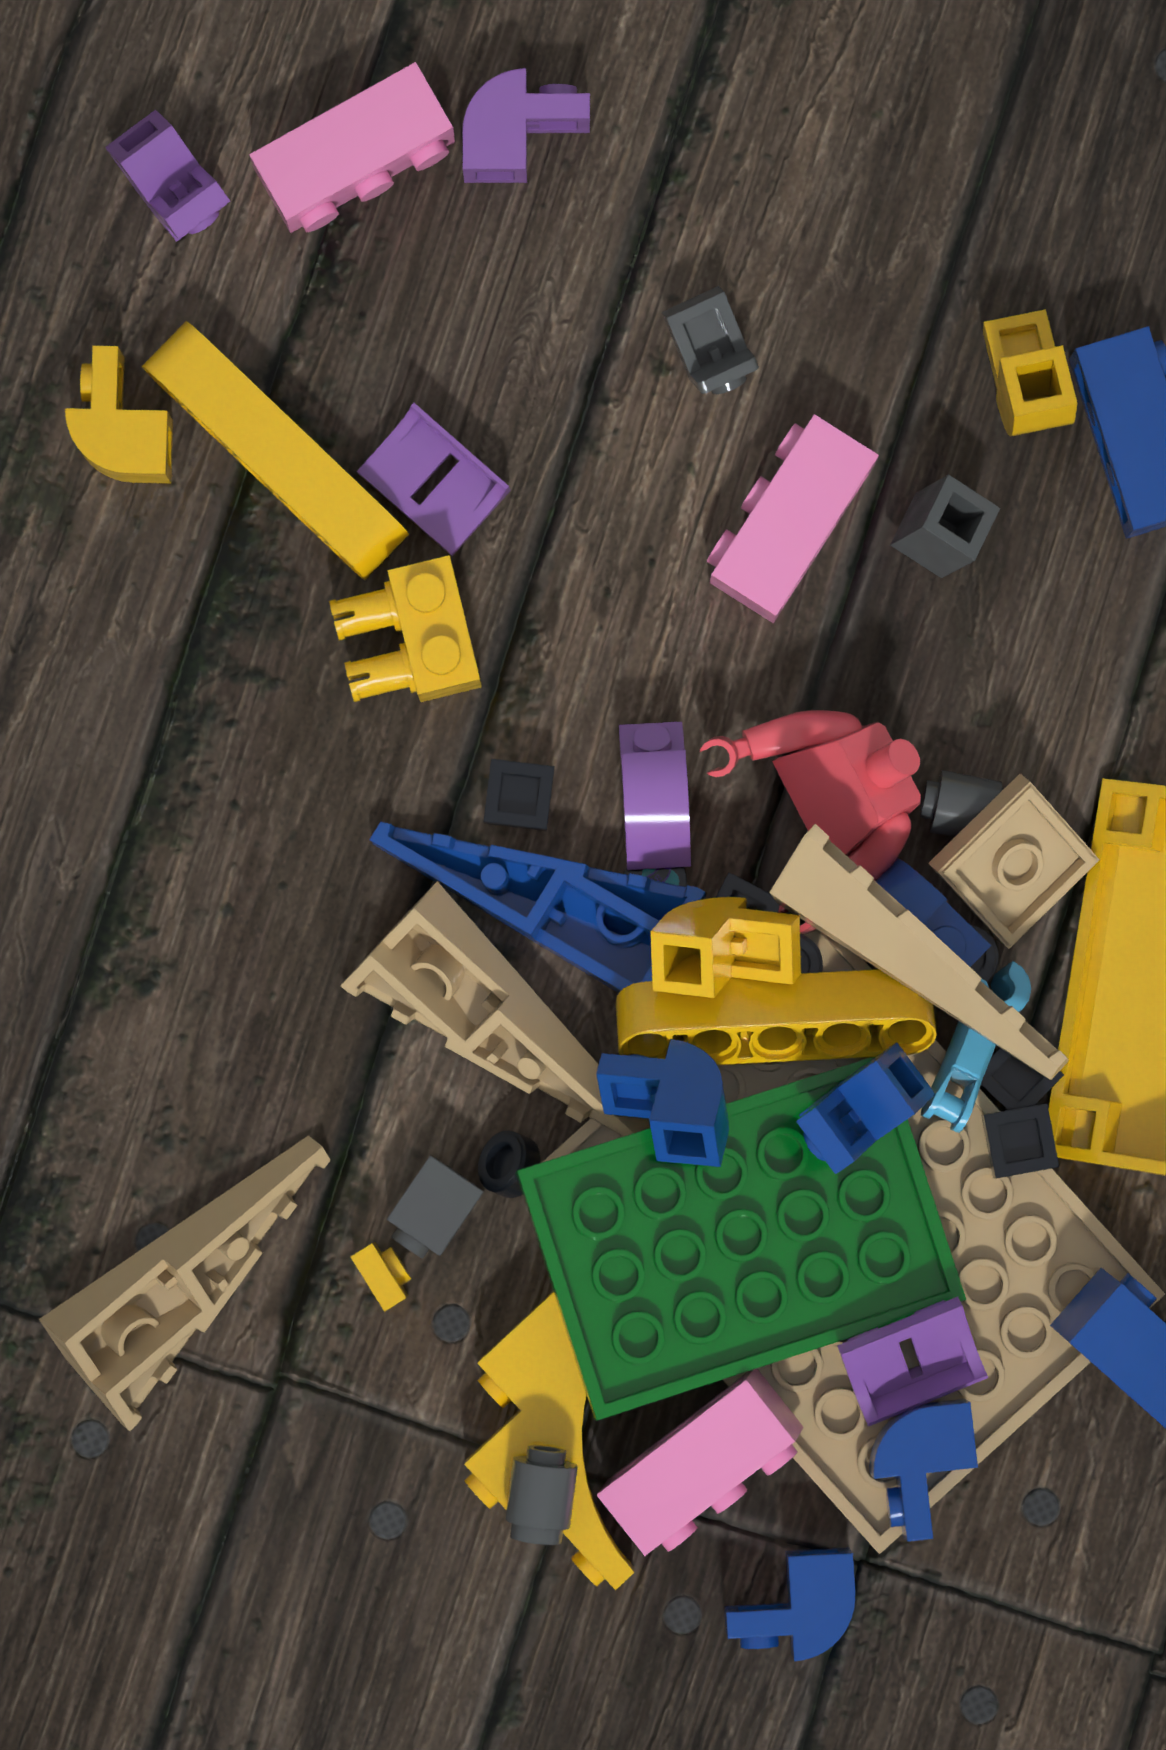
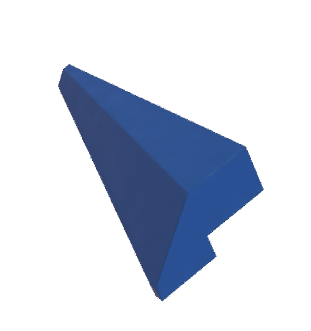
[369,822,706,993]

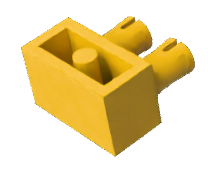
[329,555,482,702]

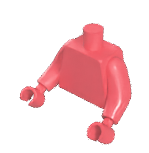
[699,710,921,934]

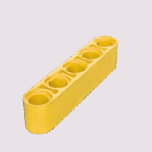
[141,321,409,580]
[616,969,937,1065]

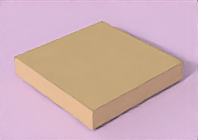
[928,774,1100,949]

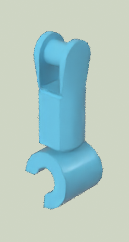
[921,961,1031,1133]

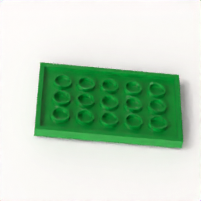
[516,1057,966,1421]

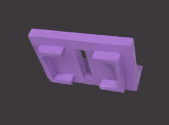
[357,403,511,556]
[837,1296,988,1427]

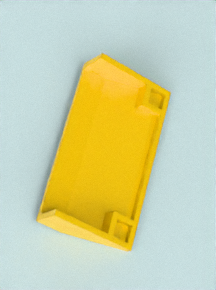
[1048,778,1166,1176]

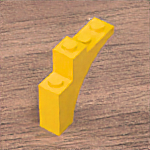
[464,1291,635,1590]

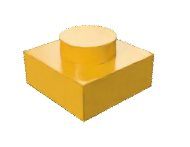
[351,1242,412,1312]

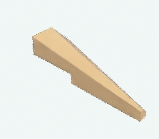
[769,824,1069,1080]
[341,881,650,1137]
[39,1135,330,1431]

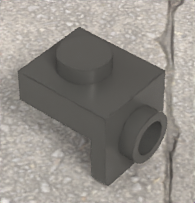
[662,286,759,394]

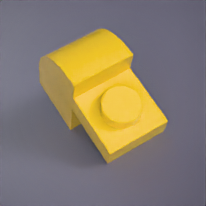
[983,309,1078,437]
[65,346,173,484]
[650,897,801,998]

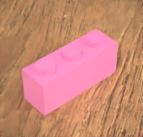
[249,62,455,233]
[706,414,879,623]
[597,1368,804,1556]

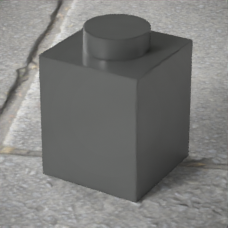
[890,474,1000,578]
[386,1155,485,1259]

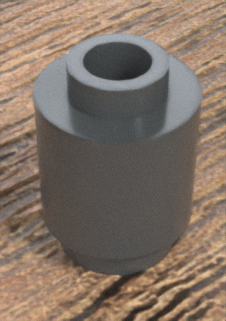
[920,770,1004,837]
[505,1445,578,1545]

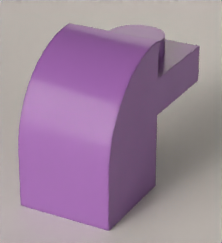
[463,68,590,183]
[105,110,230,242]
[619,721,691,870]

